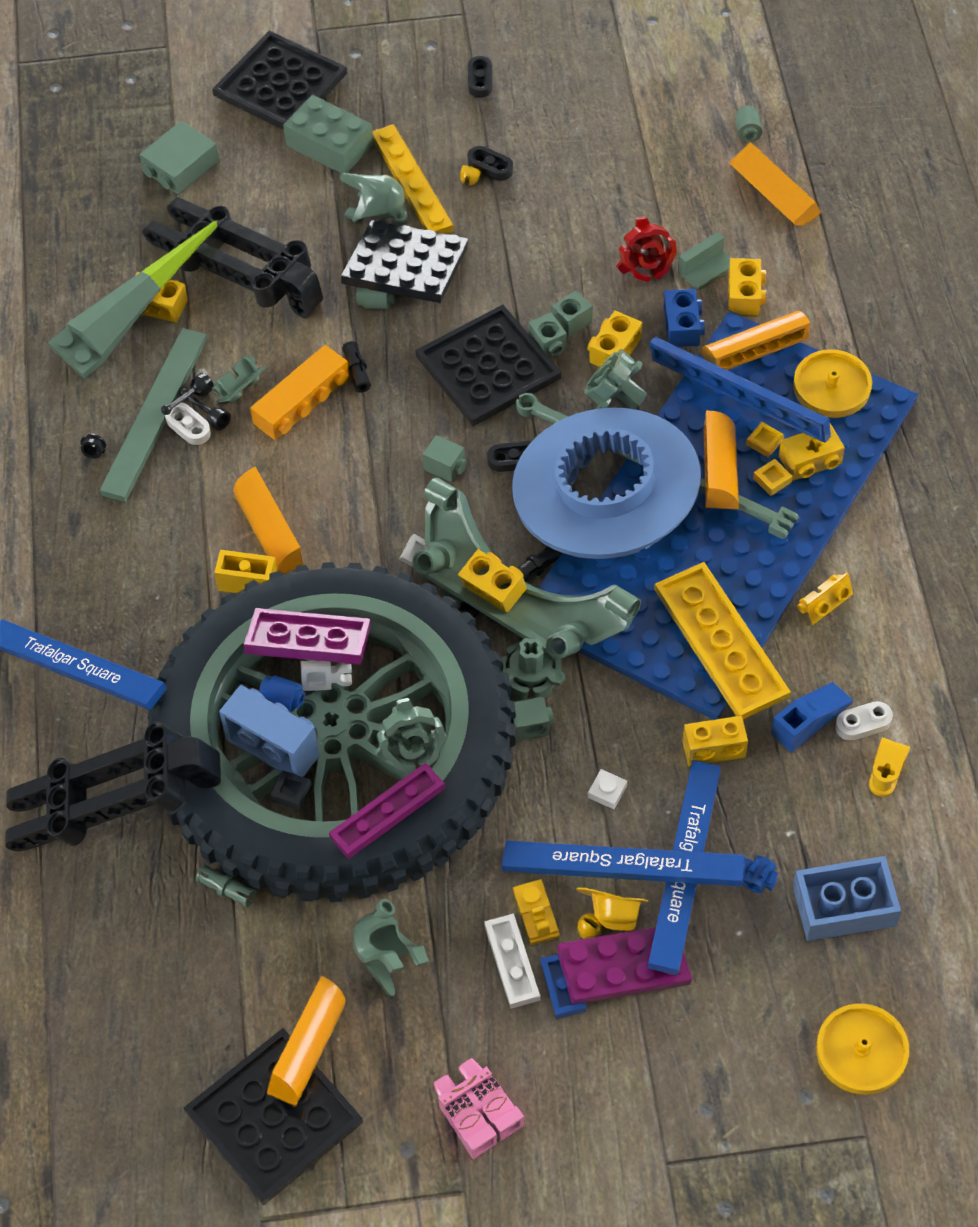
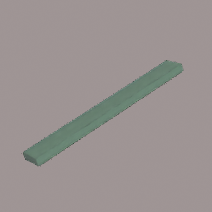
[100,328,208,502]

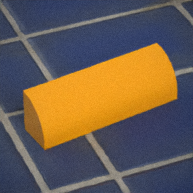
[729,142,821,226]
[700,311,810,370]
[703,410,739,510]
[234,467,303,574]
[267,976,345,1106]

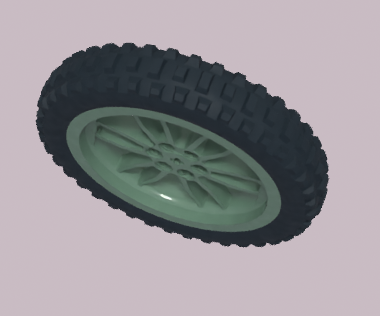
[148,562,516,902]

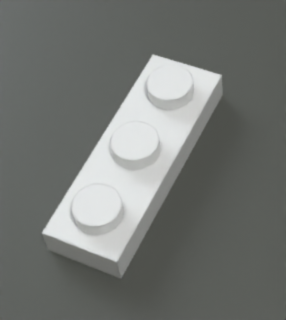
[484,913,540,1009]

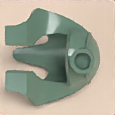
[340,173,408,224]
[352,899,429,997]

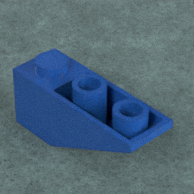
[771,682,854,753]

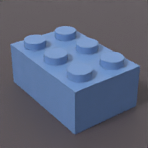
[219,685,320,777]
[793,856,901,941]

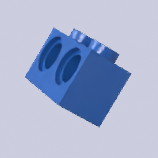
[663,289,705,347]

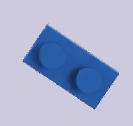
[540,954,586,1019]

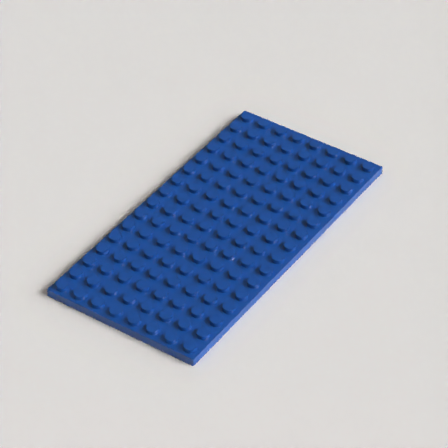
[538,311,918,720]

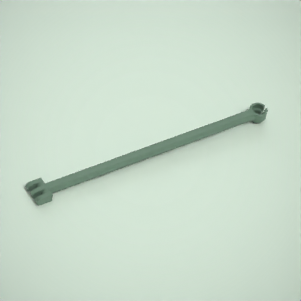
[516,393,799,539]

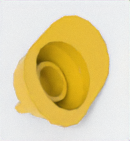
[576,888,648,931]

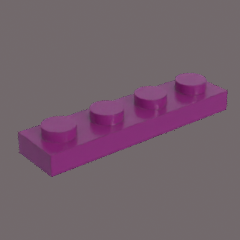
[329,763,445,859]

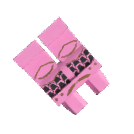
[434,1058,524,1159]

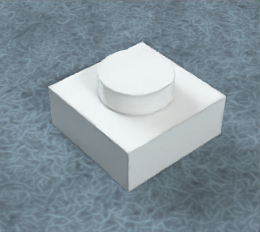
[399,534,431,568]
[588,769,627,809]

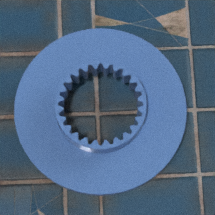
[512,408,701,559]

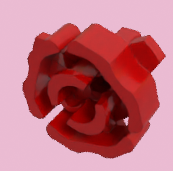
[616,216,677,282]

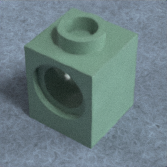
[552,290,593,338]
[528,312,567,357]
[511,697,554,742]

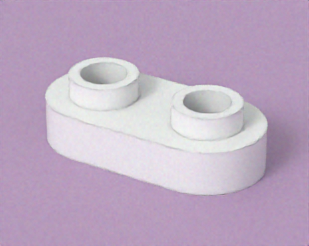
[165,403,211,445]
[835,702,893,741]

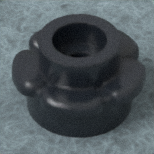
[80,434,107,459]

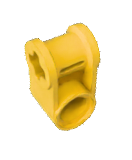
[868,737,910,797]

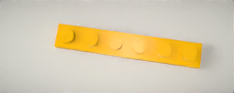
[373,124,453,234]

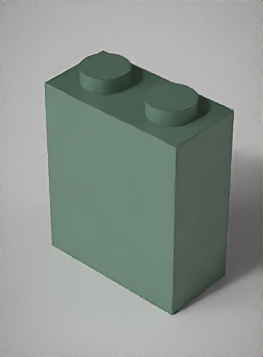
[140,120,219,194]

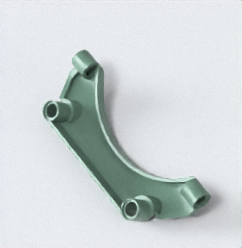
[412,477,641,659]

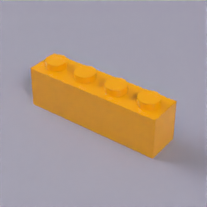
[250,345,350,441]

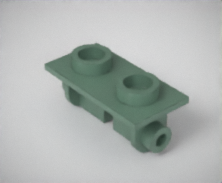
[212,355,266,403]

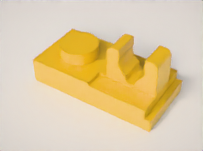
[513,879,560,946]

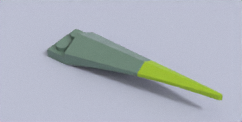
[48,221,217,379]

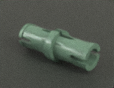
[196,864,257,907]

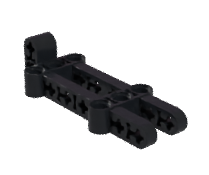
[143,197,323,318]
[5,721,221,851]

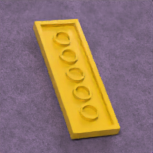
[654,562,791,719]

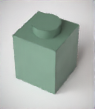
[423,435,467,483]

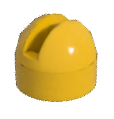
[460,165,481,186]
[577,913,602,939]

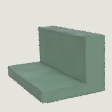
[678,232,731,290]

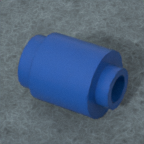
[259,676,305,712]

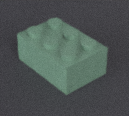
[283,95,374,174]

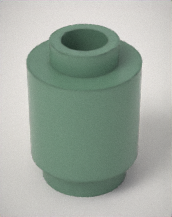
[735,105,762,142]
[356,287,395,309]

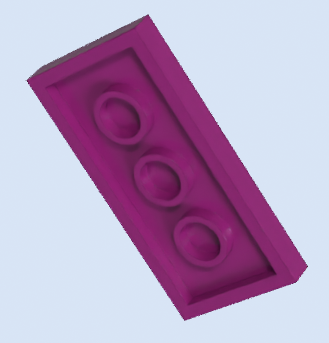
[244,608,370,665]
[557,927,692,1005]

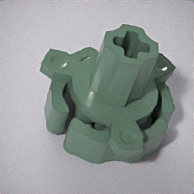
[584,349,647,409]
[501,638,566,701]
[375,698,447,772]

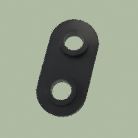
[468,56,492,98]
[467,146,513,181]
[487,441,532,472]

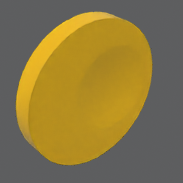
[793,349,872,418]
[816,1004,909,1095]

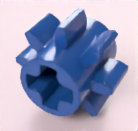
[743,855,779,893]

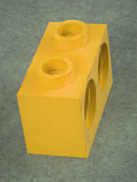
[728,258,766,316]
[135,272,188,323]
[587,311,642,367]
[458,549,527,614]
[683,716,748,767]

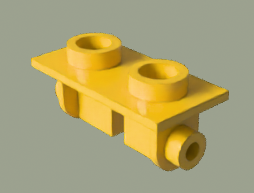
[797,572,853,625]

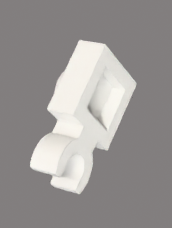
[301,660,352,691]

